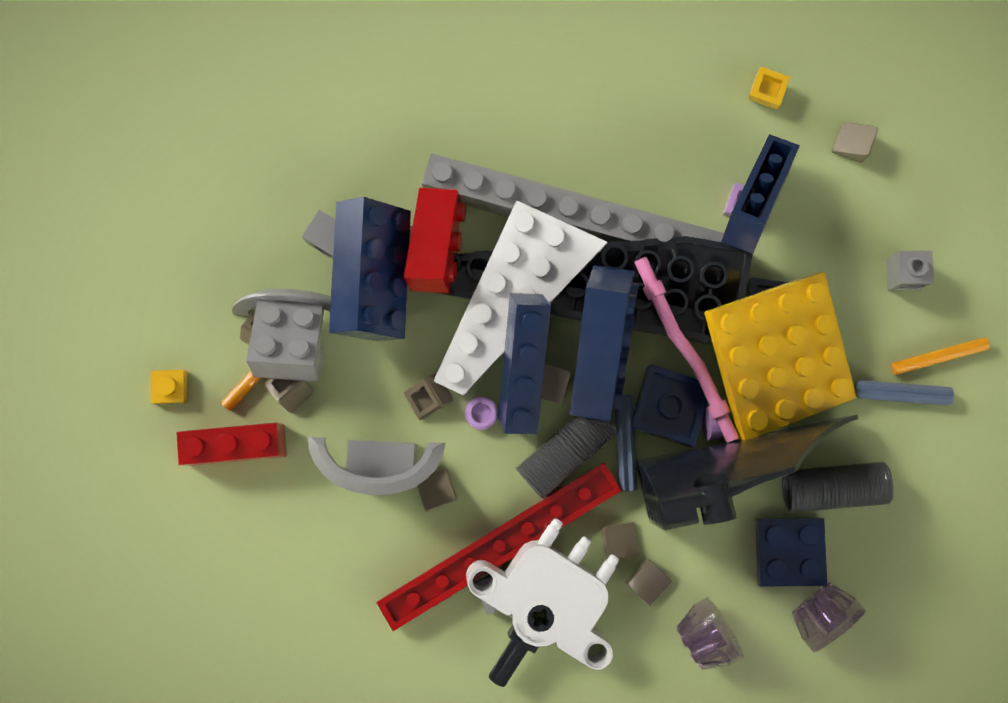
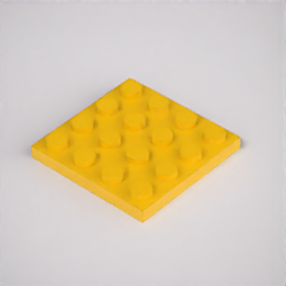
[704,272,857,440]

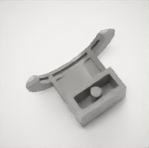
[232,289,331,382]
[308,437,445,495]

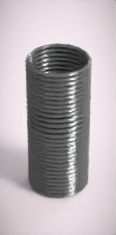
[516,416,617,499]
[782,462,894,513]

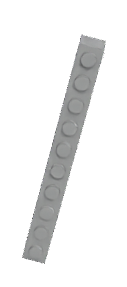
[422,153,724,243]

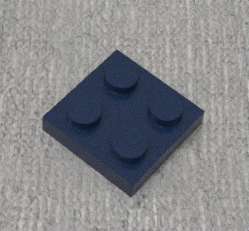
[630,364,707,448]
[755,518,827,587]

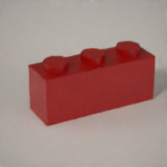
[404,188,466,293]
[176,422,287,466]

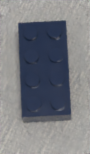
[329,197,411,341]
[570,265,639,421]

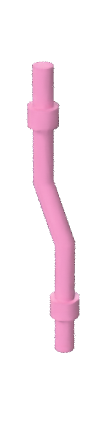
[634,257,739,443]

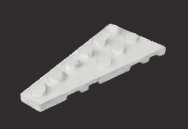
[434,200,608,395]

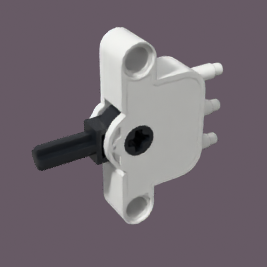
[466,518,619,687]

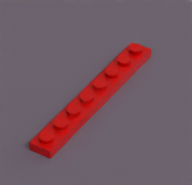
[376,462,622,631]

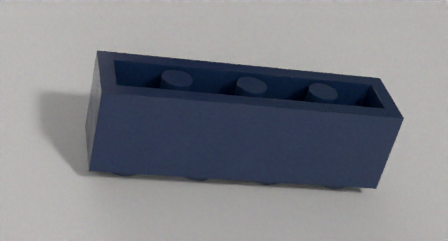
[721,134,800,254]
[498,293,551,434]

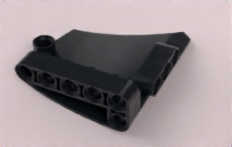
[637,415,858,531]

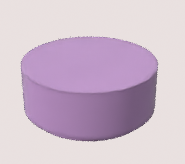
[465,397,498,430]
[702,407,723,440]

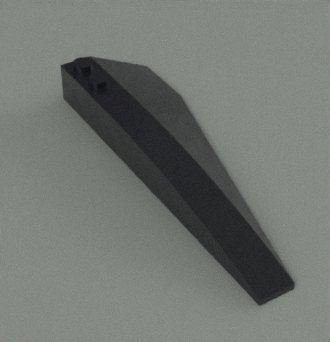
[432,236,753,345]

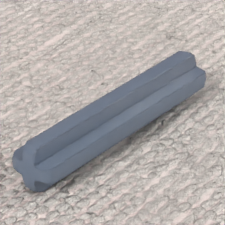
[854,380,954,405]
[615,394,637,492]

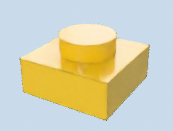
[748,66,790,110]
[151,370,187,404]

